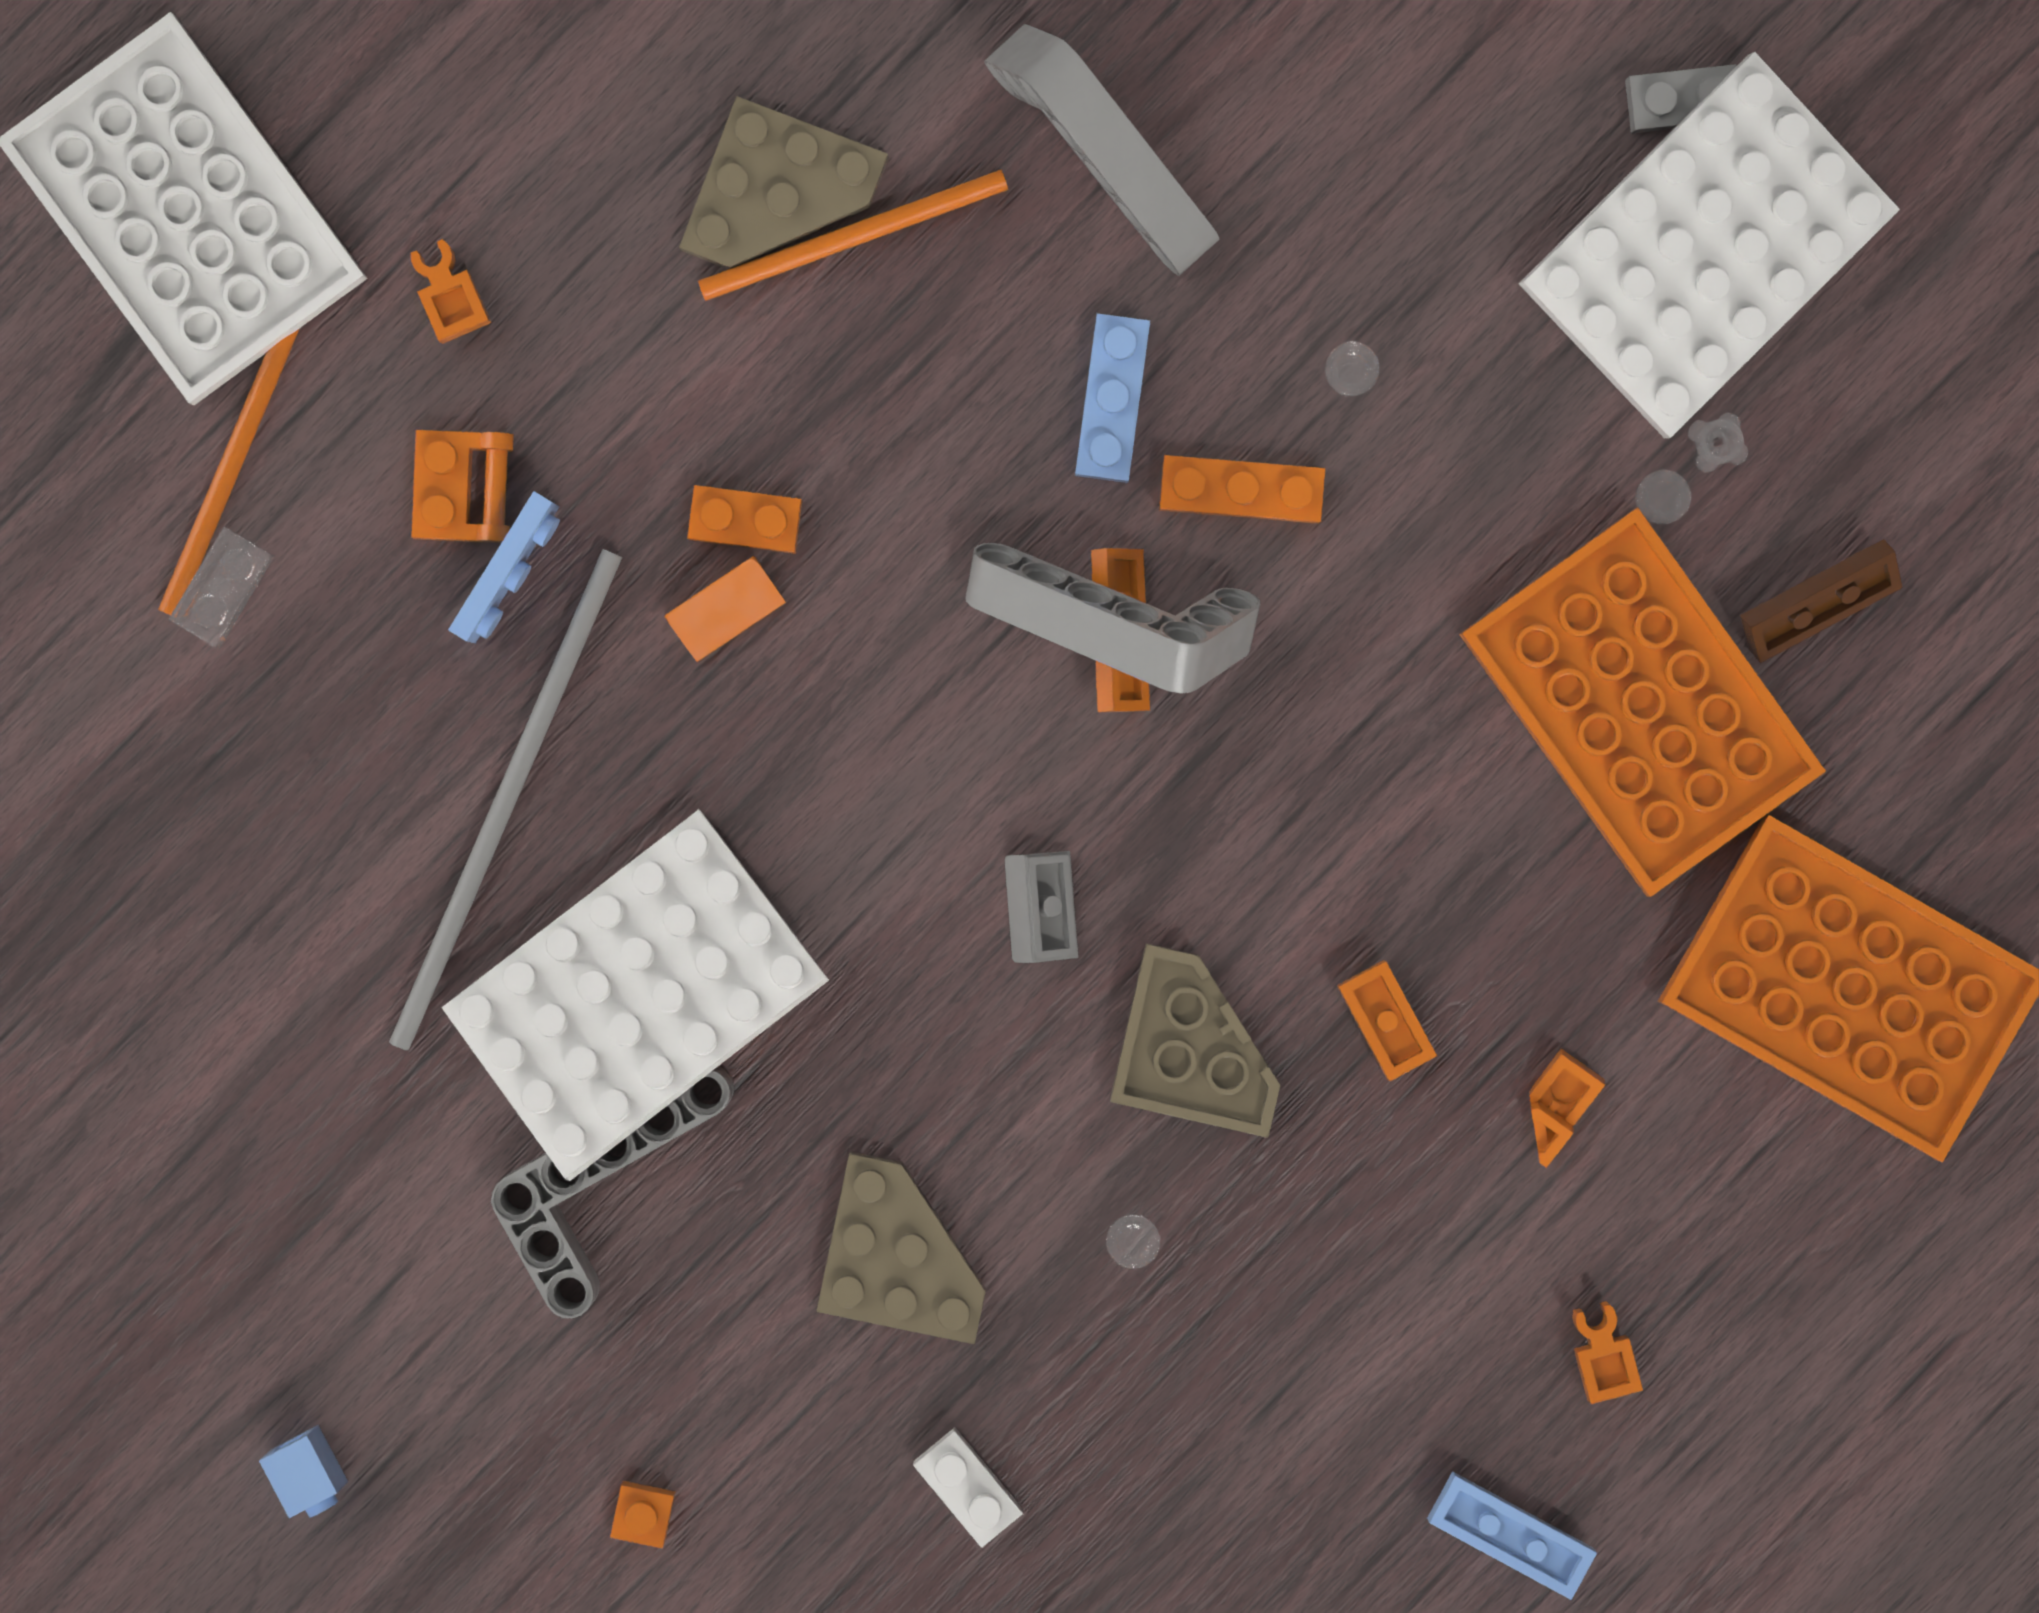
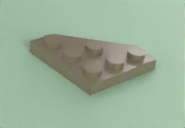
[679,96,889,269]
[1110,943,1280,1138]
[817,1152,986,1344]

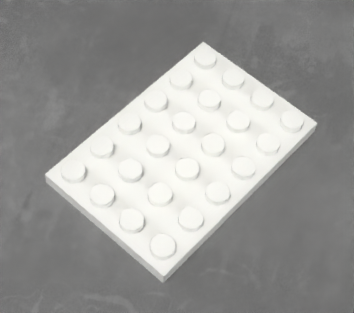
[0,12,368,405]
[1519,52,1900,438]
[442,809,829,1181]

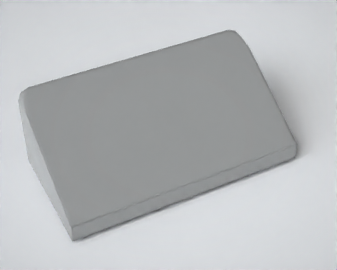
[1005,851,1078,963]

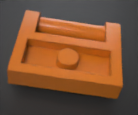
[411,430,514,543]

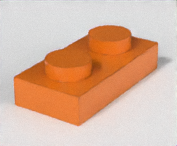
[687,485,802,554]
[1337,960,1437,1081]

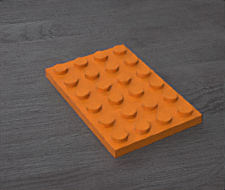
[1459,508,1826,897]
[1658,815,2039,1163]

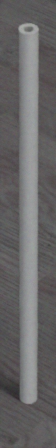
[389,549,622,1050]

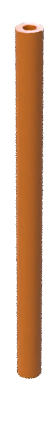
[698,169,1008,301]
[158,328,300,618]

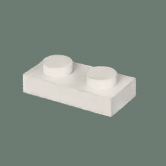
[913,1427,1023,1548]

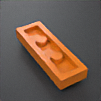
[1159,455,1325,524]
[1091,548,1150,712]

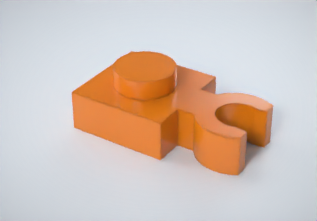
[411,239,492,344]
[1572,1301,1643,1404]

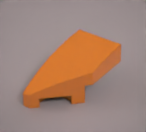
[1529,1049,1605,1168]

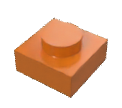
[610,1481,676,1549]

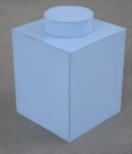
[259,1425,348,1518]

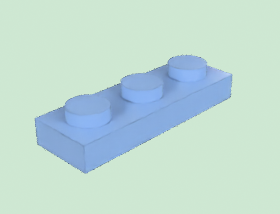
[1075,313,1150,483]
[448,491,560,643]
[1427,1471,1597,1600]

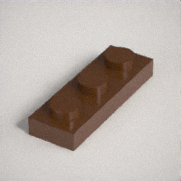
[1740,539,1903,663]

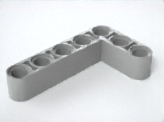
[984,24,1219,276]
[966,543,1260,693]
[491,1066,734,1319]

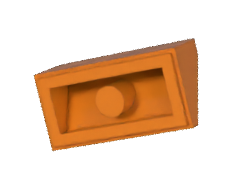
[664,556,786,662]

